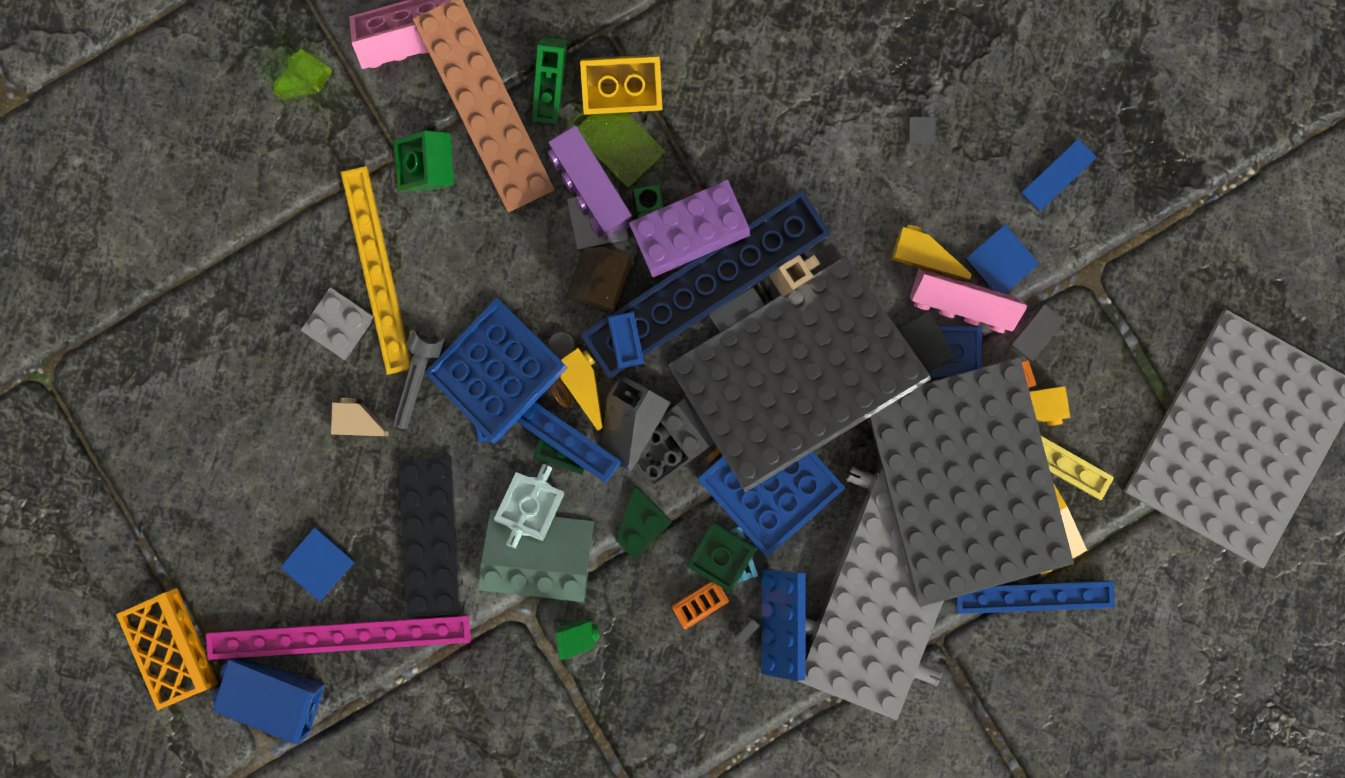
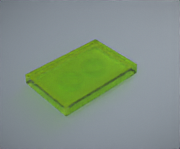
[578,112,665,188]

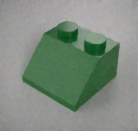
[394,131,454,192]

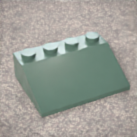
[478,509,594,602]

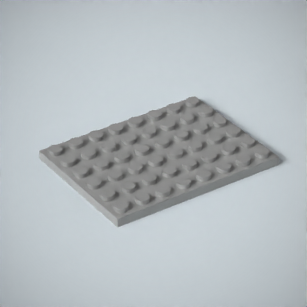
[1123,310,1345,569]

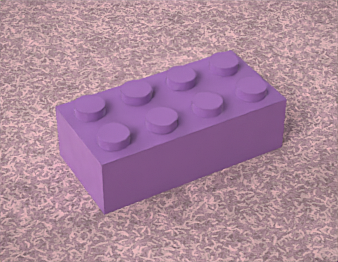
[547,126,632,241]
[629,180,750,277]

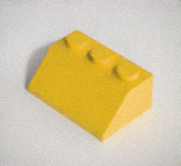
[580,54,662,114]

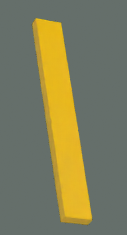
[341,166,412,375]

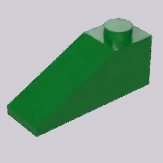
[532,37,568,125]
[556,618,600,660]

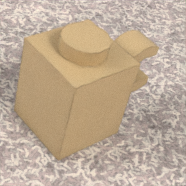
[769,255,820,297]

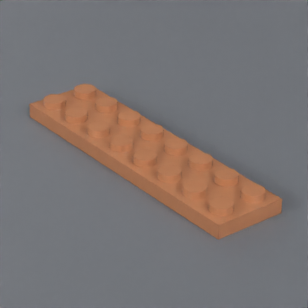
[413,0,555,213]

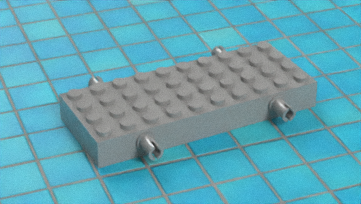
[798,462,944,720]

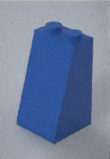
[212,658,325,745]

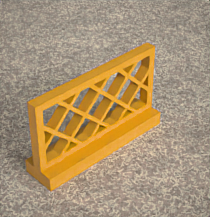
[116,588,218,710]

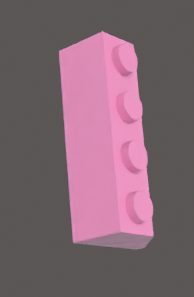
[349,0,451,69]
[909,268,1027,333]

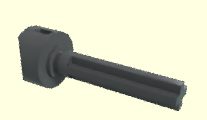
[392,328,445,429]

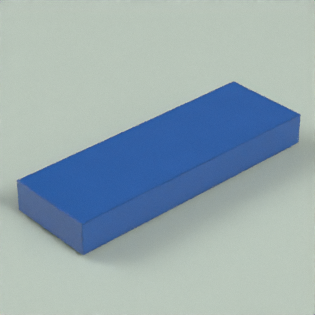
[1020,139,1097,212]

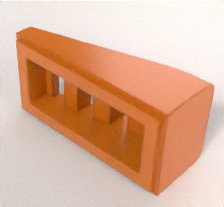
[671,582,730,629]

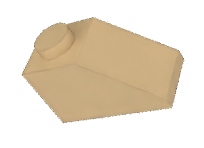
[331,398,389,436]

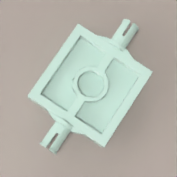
[494,464,564,549]

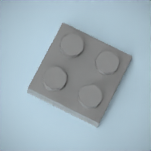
[301,287,374,360]

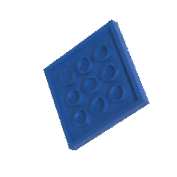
[424,298,568,444]
[697,452,845,557]

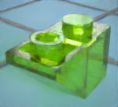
[272,48,332,101]

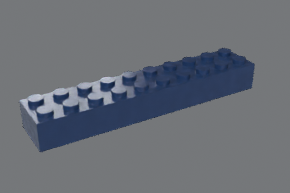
[580,190,831,380]

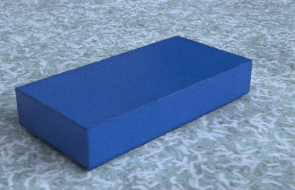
[608,311,645,369]

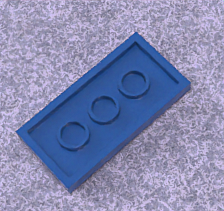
[761,569,805,681]

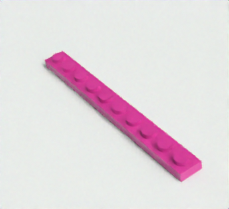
[206,615,471,660]

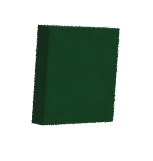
[686,520,758,593]

